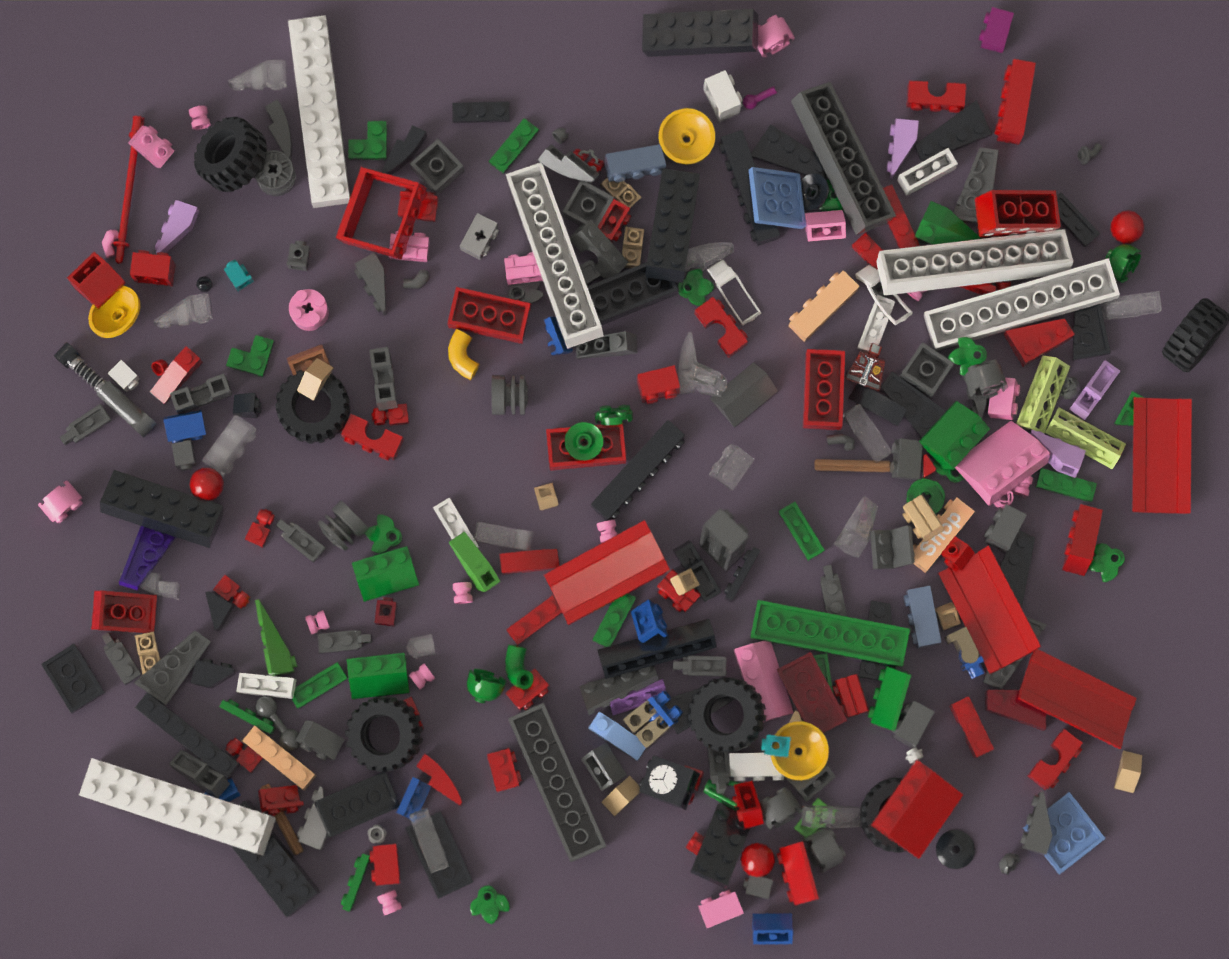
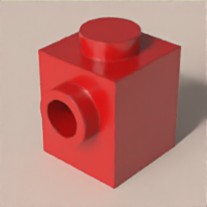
[941,536,975,571]

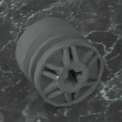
[255,150,296,196]
[492,375,528,415]
[317,500,369,552]

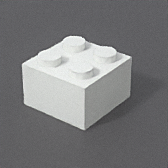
[704,70,743,122]

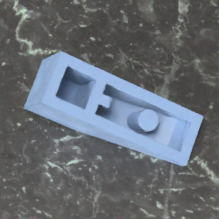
[589,712,645,761]

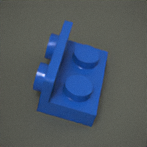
[631,599,668,643]
[396,777,431,821]

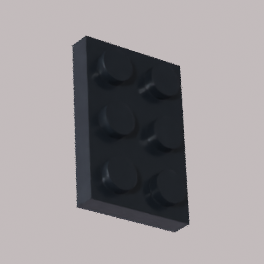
[41,644,105,714]

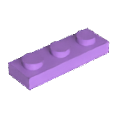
[610,679,667,715]

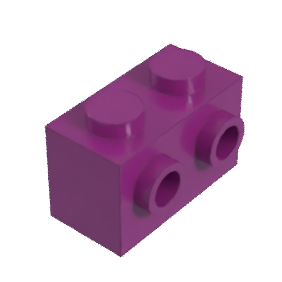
[979,7,1014,53]

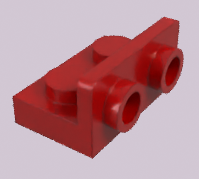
[397,189,439,222]
[505,669,550,711]
[487,748,522,792]
[258,785,304,816]

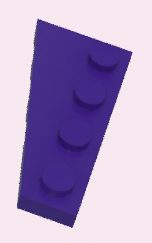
[119,526,176,590]

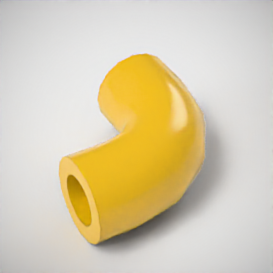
[448,329,480,380]

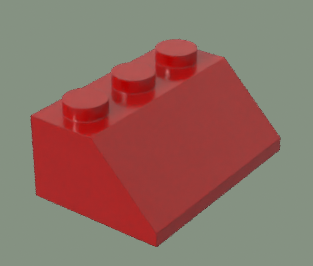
[776,841,819,906]

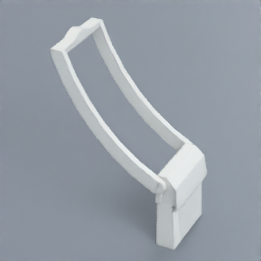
[707,259,761,326]
[855,265,913,325]

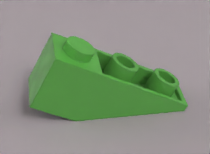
[449,532,501,592]

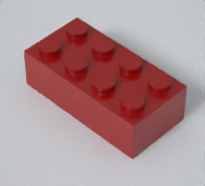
[994,59,1036,145]
[447,287,531,344]
[803,349,845,430]
[546,424,626,471]

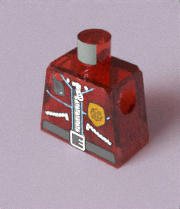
[845,343,886,391]

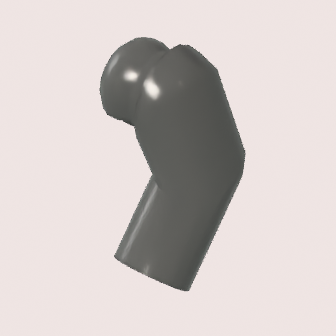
[403,269,429,289]
[827,434,855,451]

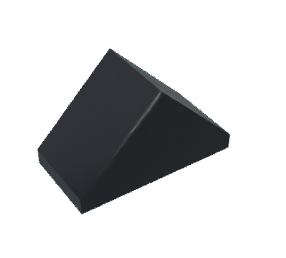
[205,591,234,631]

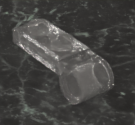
[474,522,534,551]

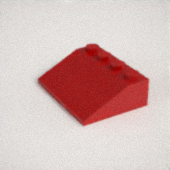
[871,760,963,859]

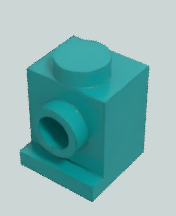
[224,260,254,291]
[761,735,791,758]

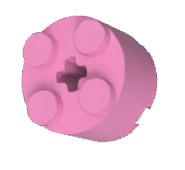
[758,15,795,57]
[289,289,329,331]
[38,480,83,523]

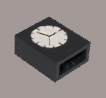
[639,755,700,810]

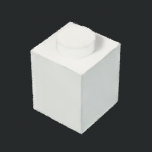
[108,360,140,392]

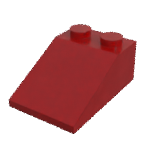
[91,590,157,633]

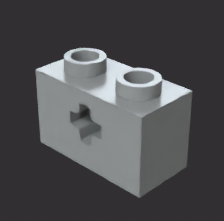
[460,213,499,260]

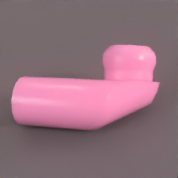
[102,230,119,258]

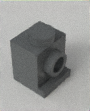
[287,241,310,271]

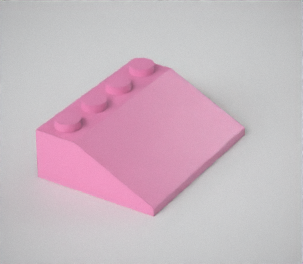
[955,421,1050,506]

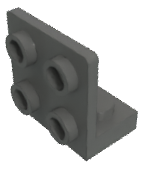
[870,526,915,569]

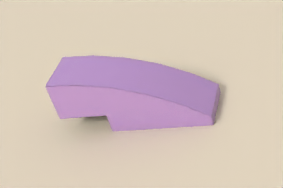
[1069,360,1120,420]

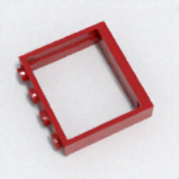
[336,167,427,259]

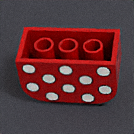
[974,190,1061,239]

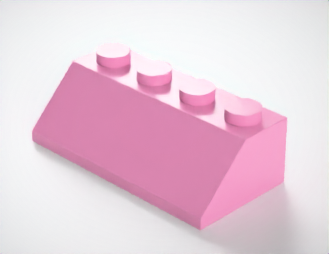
[734,641,794,723]

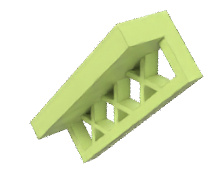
[1016,355,1070,433]
[1045,407,1126,469]

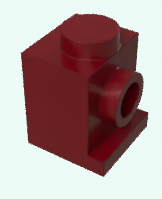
[374,597,397,627]

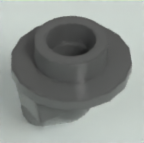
[1077,144,1102,165]

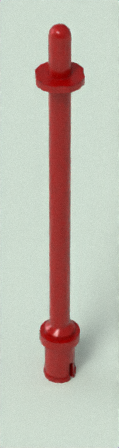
[113,116,145,264]

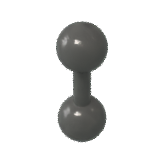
[255,696,301,751]

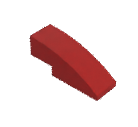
[500,549,559,575]
[416,754,463,806]

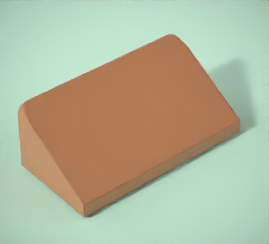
[287,345,330,376]

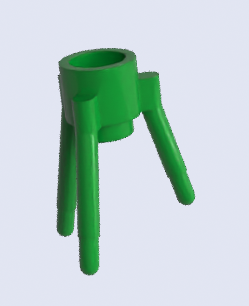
[703,779,740,811]

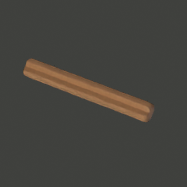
[814,459,890,472]
[260,784,303,855]

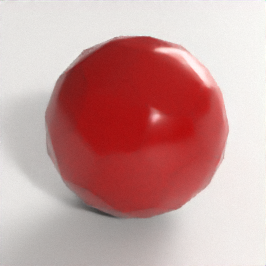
[1110,210,1145,244]
[189,467,224,501]
[740,843,775,877]

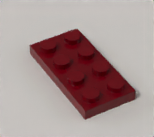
[777,652,847,733]

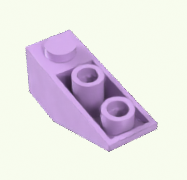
[887,119,918,178]
[155,200,199,253]
[1030,430,1086,478]

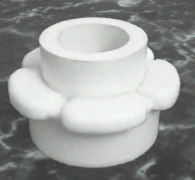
[906,747,924,764]

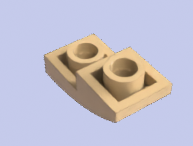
[600,177,641,208]
[622,227,644,269]
[135,632,160,674]

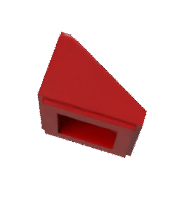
[922,454,936,478]

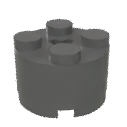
[964,360,1008,400]
[759,787,803,830]
[803,828,846,873]

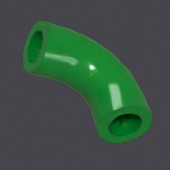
[505,644,534,690]

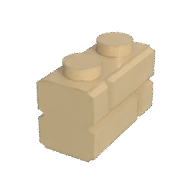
[902,495,944,542]

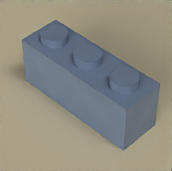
[603,144,666,183]
[903,586,941,648]

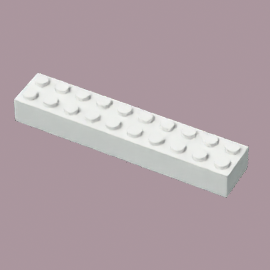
[288,15,350,208]
[506,162,604,349]
[876,229,1073,295]
[924,258,1120,351]
[79,758,276,855]

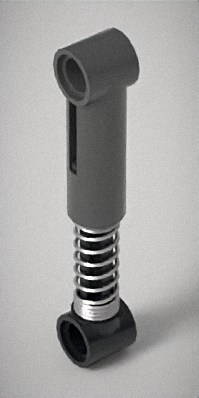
[54,342,157,438]

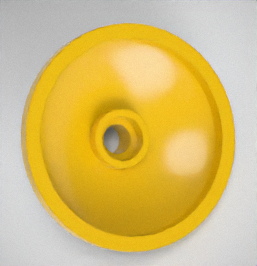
[658,108,715,165]
[88,286,140,338]
[770,721,829,780]

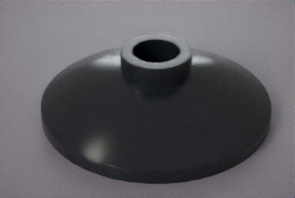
[801,173,829,211]
[936,830,975,869]

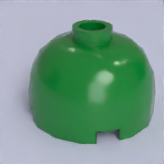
[1106,244,1141,283]
[466,668,506,703]

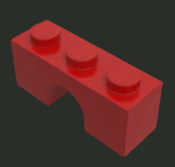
[907,80,966,113]
[694,297,748,358]
[341,414,404,461]
[949,696,994,759]
[1027,729,1083,790]

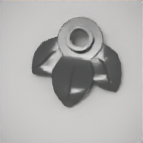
[508,281,543,303]

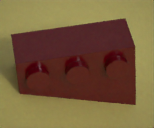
[985,690,1046,731]

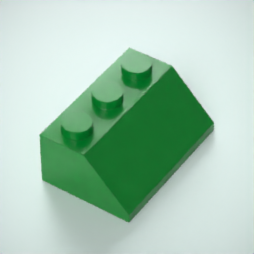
[919,401,990,469]
[352,546,419,602]
[347,653,410,699]
[867,665,911,731]

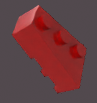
[1003,318,1075,367]
[1062,504,1103,576]

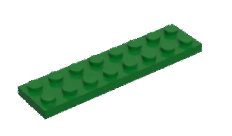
[750,600,910,667]

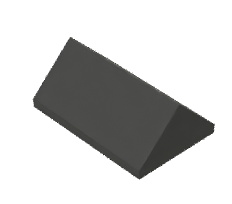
[710,362,778,428]

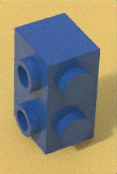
[163,410,206,443]
[752,913,793,944]

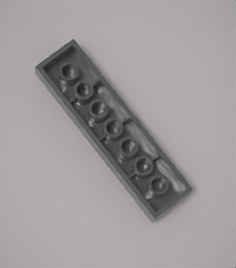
[791,82,896,235]
[699,508,749,572]
[508,703,606,863]

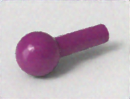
[743,86,777,109]

